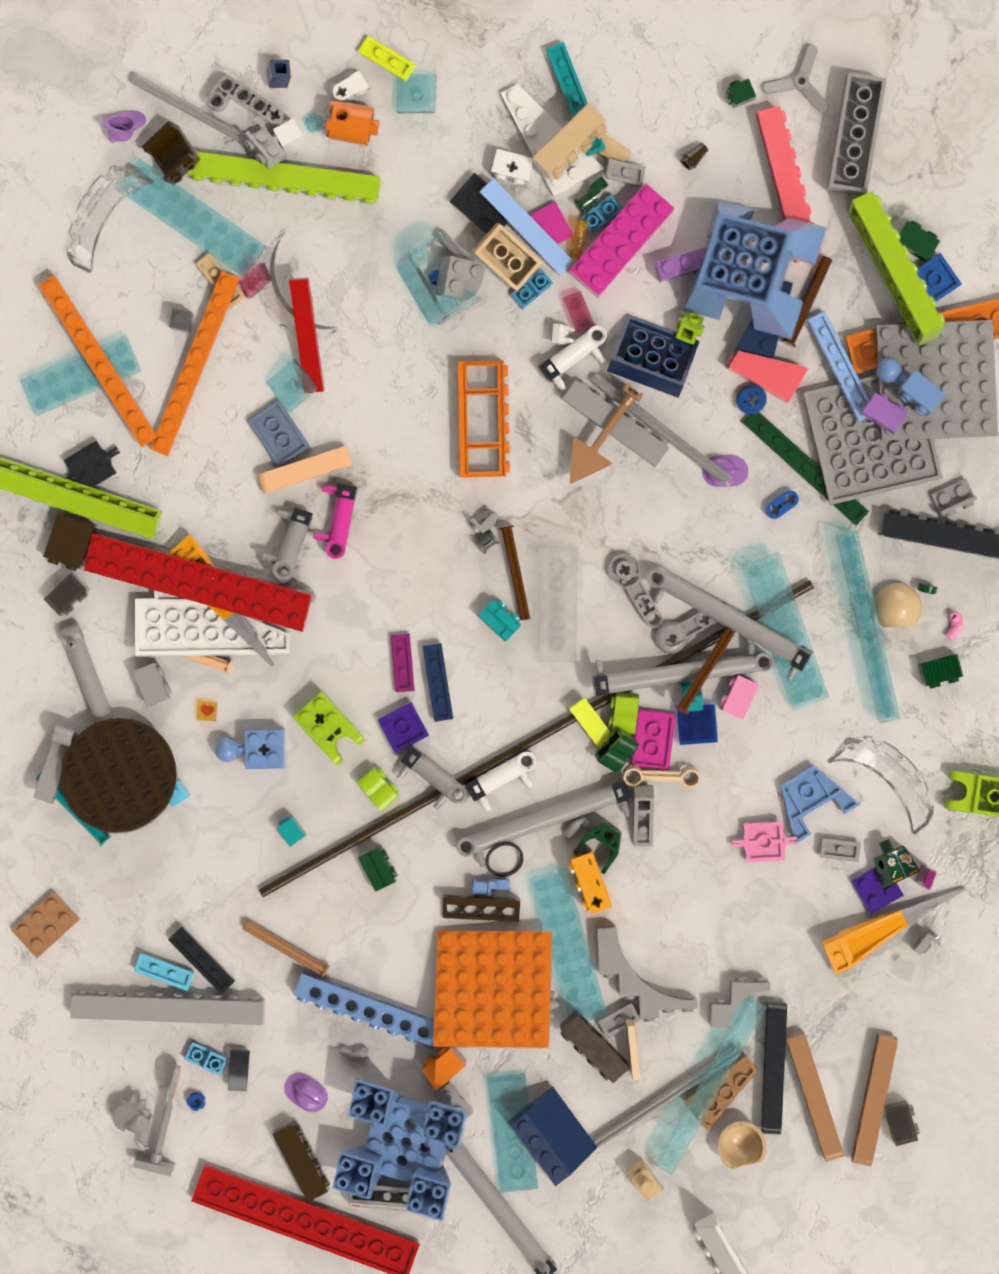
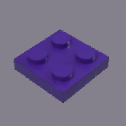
[378,702,429,754]
[851,866,904,914]

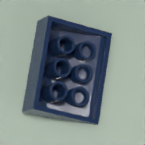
[607,314,700,398]
[507,1086,598,1186]

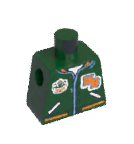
[874,839,920,888]

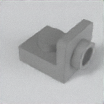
[470,512,500,534]
[911,930,943,955]

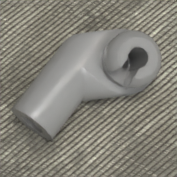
[564,816,591,838]
[339,1046,369,1062]

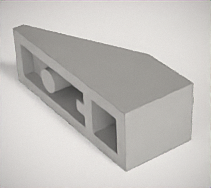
[633,785,654,846]

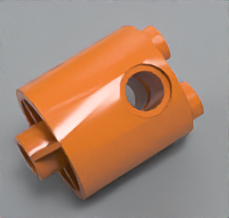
[326,101,380,146]

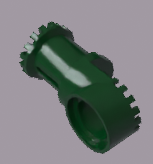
[574,177,609,214]

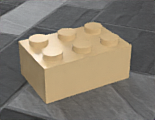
[471,223,543,291]

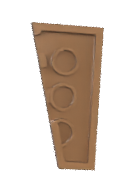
[684,1055,758,1132]

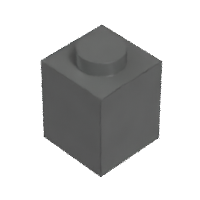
[169,308,194,333]

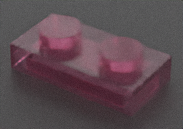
[239,263,272,299]
[563,290,595,334]

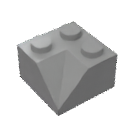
[435,256,485,303]

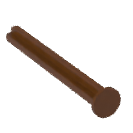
[781,256,832,348]
[499,525,530,621]
[674,628,734,715]

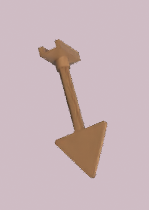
[569,383,644,484]

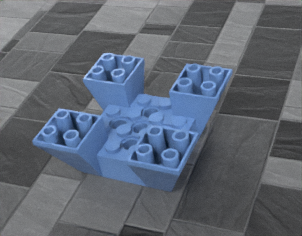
[683,200,826,339]
[333,1079,467,1221]

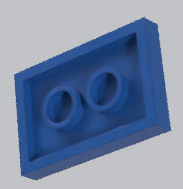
[917,253,962,303]

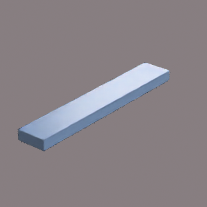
[480,178,574,275]
[807,311,869,422]

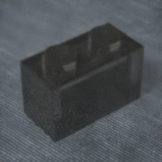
[44,573,90,616]
[884,1100,920,1146]

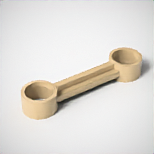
[623,764,700,788]

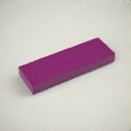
[391,634,415,692]
[915,864,937,890]

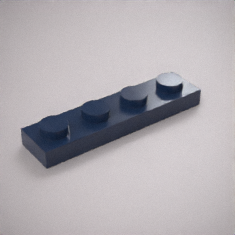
[422,643,454,722]

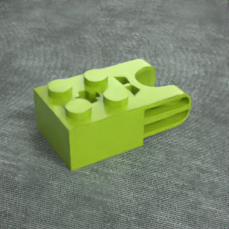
[293,691,365,765]
[944,771,999,818]

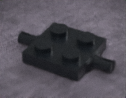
[64,440,120,488]

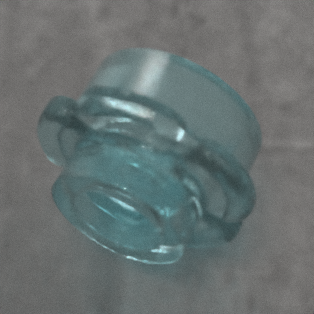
[305,113,323,132]

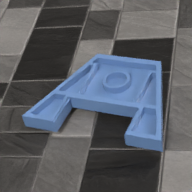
[781,765,860,842]

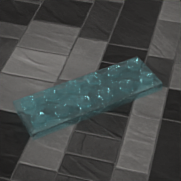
[20,335,142,416]
[487,1073,538,1193]

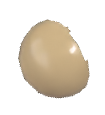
[873,582,922,627]
[717,1122,767,1170]

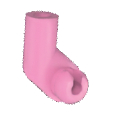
[946,612,964,641]

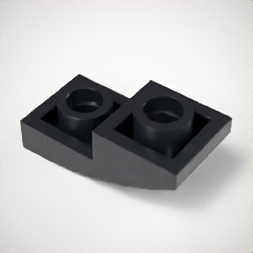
[227,1049,250,1091]

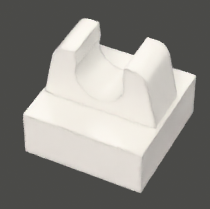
[552,324,575,346]

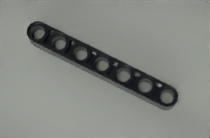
[761,1002,787,1135]

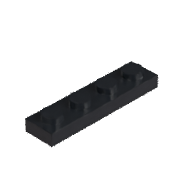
[168,926,236,995]

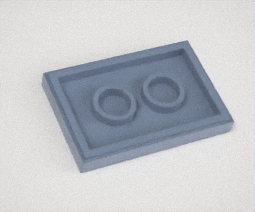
[247,399,311,468]

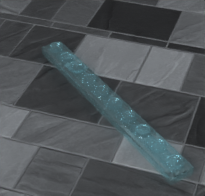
[655,997,767,1175]

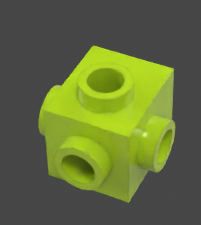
[676,311,705,345]

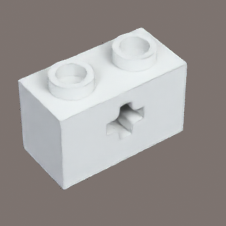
[491,149,534,186]

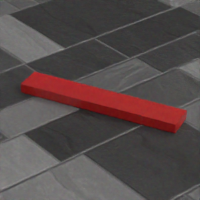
[289,277,325,393]

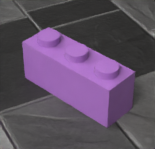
[655,246,709,283]

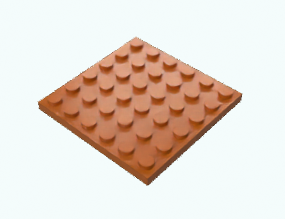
[433,931,553,1049]

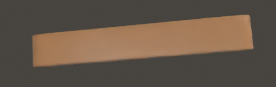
[786,1031,844,1162]
[851,1033,898,1166]

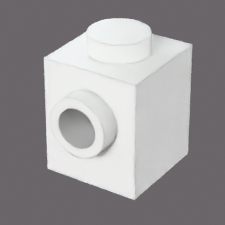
[272,119,304,149]

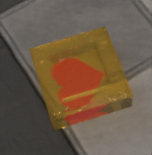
[196,701,218,721]

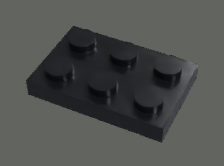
[449,172,508,234]

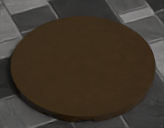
[60,718,177,833]

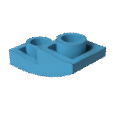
[580,194,623,234]
[510,269,553,310]
[184,1040,228,1076]

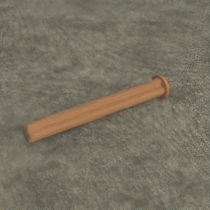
[242,920,330,979]

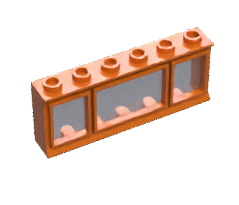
[458,360,510,478]

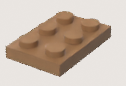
[11,891,80,958]

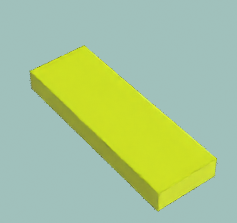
[357,36,416,82]
[569,697,611,748]

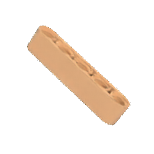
[258,446,353,494]

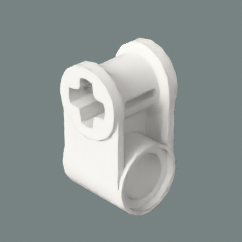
[333,71,370,102]

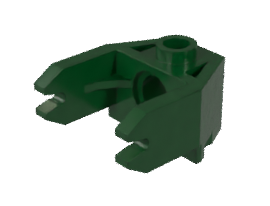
[573,821,622,874]

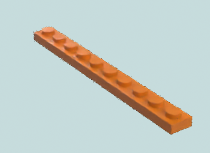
[150,271,240,457]
[38,275,158,448]

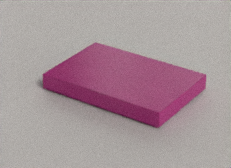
[631,709,676,770]

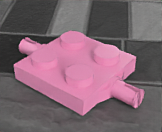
[732,821,798,862]

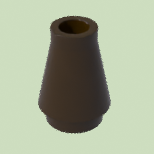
[680,142,709,170]

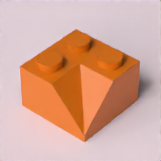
[422,1047,466,1091]

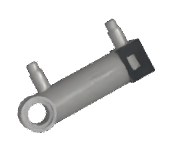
[261,508,313,584]
[397,746,469,809]

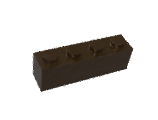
[560,1010,630,1083]
[272,1121,330,1202]

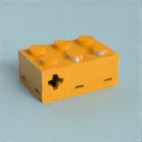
[568,849,613,914]

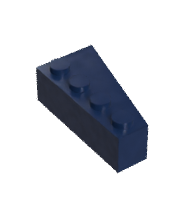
[735,280,793,359]

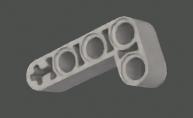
[207,75,285,127]
[34,724,78,804]

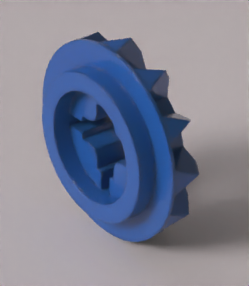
[736,385,767,415]

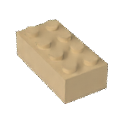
[533,103,607,182]

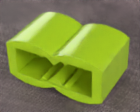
[609,692,639,734]
[357,767,399,812]

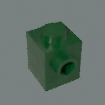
[725,78,756,109]

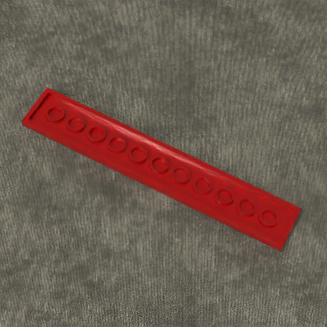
[83,533,313,632]
[191,1164,420,1274]

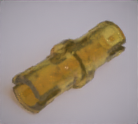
[569,219,589,260]

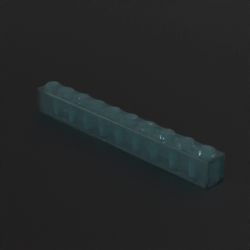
[836,530,901,723]

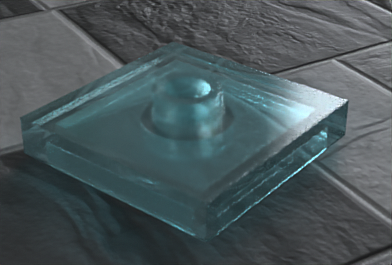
[396,74,437,114]
[266,359,318,412]

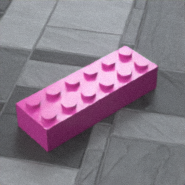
[569,183,675,298]

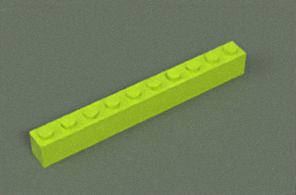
[187,151,381,205]
[0,457,163,539]

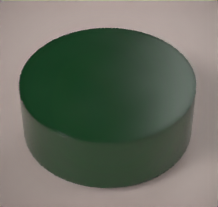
[917,583,938,594]

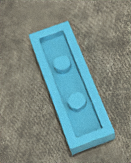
[134,952,195,991]

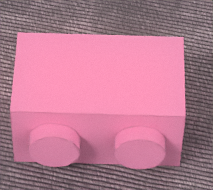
[720,675,759,720]

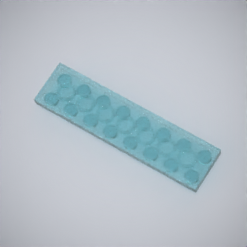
[118,159,266,278]
[742,552,829,710]
[529,868,608,1021]

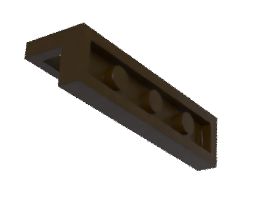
[443,895,520,922]

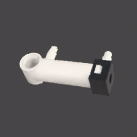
[538,326,607,391]
[465,751,536,812]

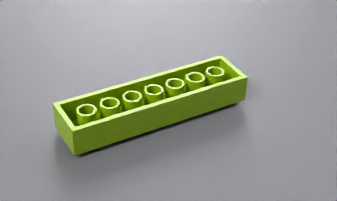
[848,191,945,346]

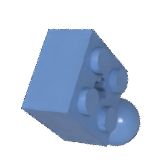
[877,358,946,416]
[214,729,286,769]

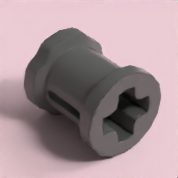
[475,530,500,554]

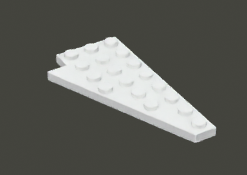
[135,590,290,657]

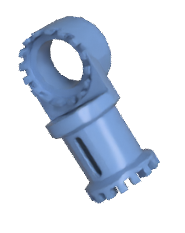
[472,878,510,897]

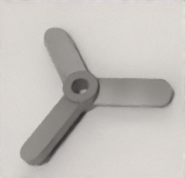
[763,45,829,112]

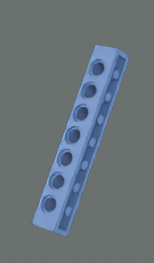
[294,971,438,1049]

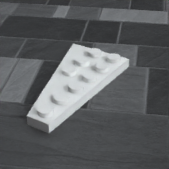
[501,84,605,196]

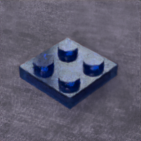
[677,704,718,745]

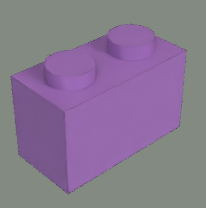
[861,392,908,434]

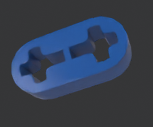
[765,491,799,519]

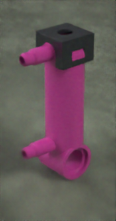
[313,483,358,559]

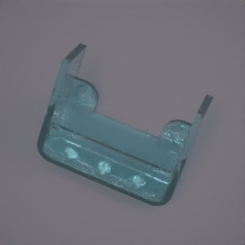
[397,232,482,326]

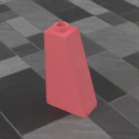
[727,351,808,403]

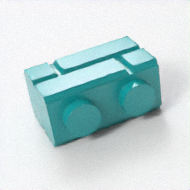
[478,599,521,642]

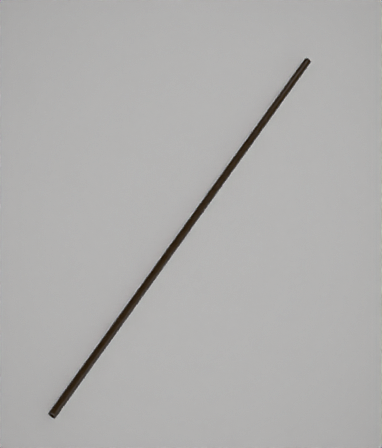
[259,580,814,898]

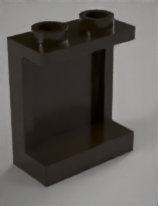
[141,121,201,185]
[43,513,97,572]

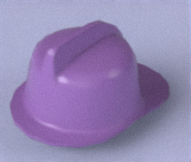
[103,110,146,143]
[702,456,748,487]
[284,1073,328,1112]

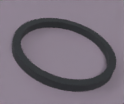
[485,842,524,877]

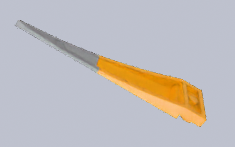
[168,535,274,666]
[822,886,965,975]

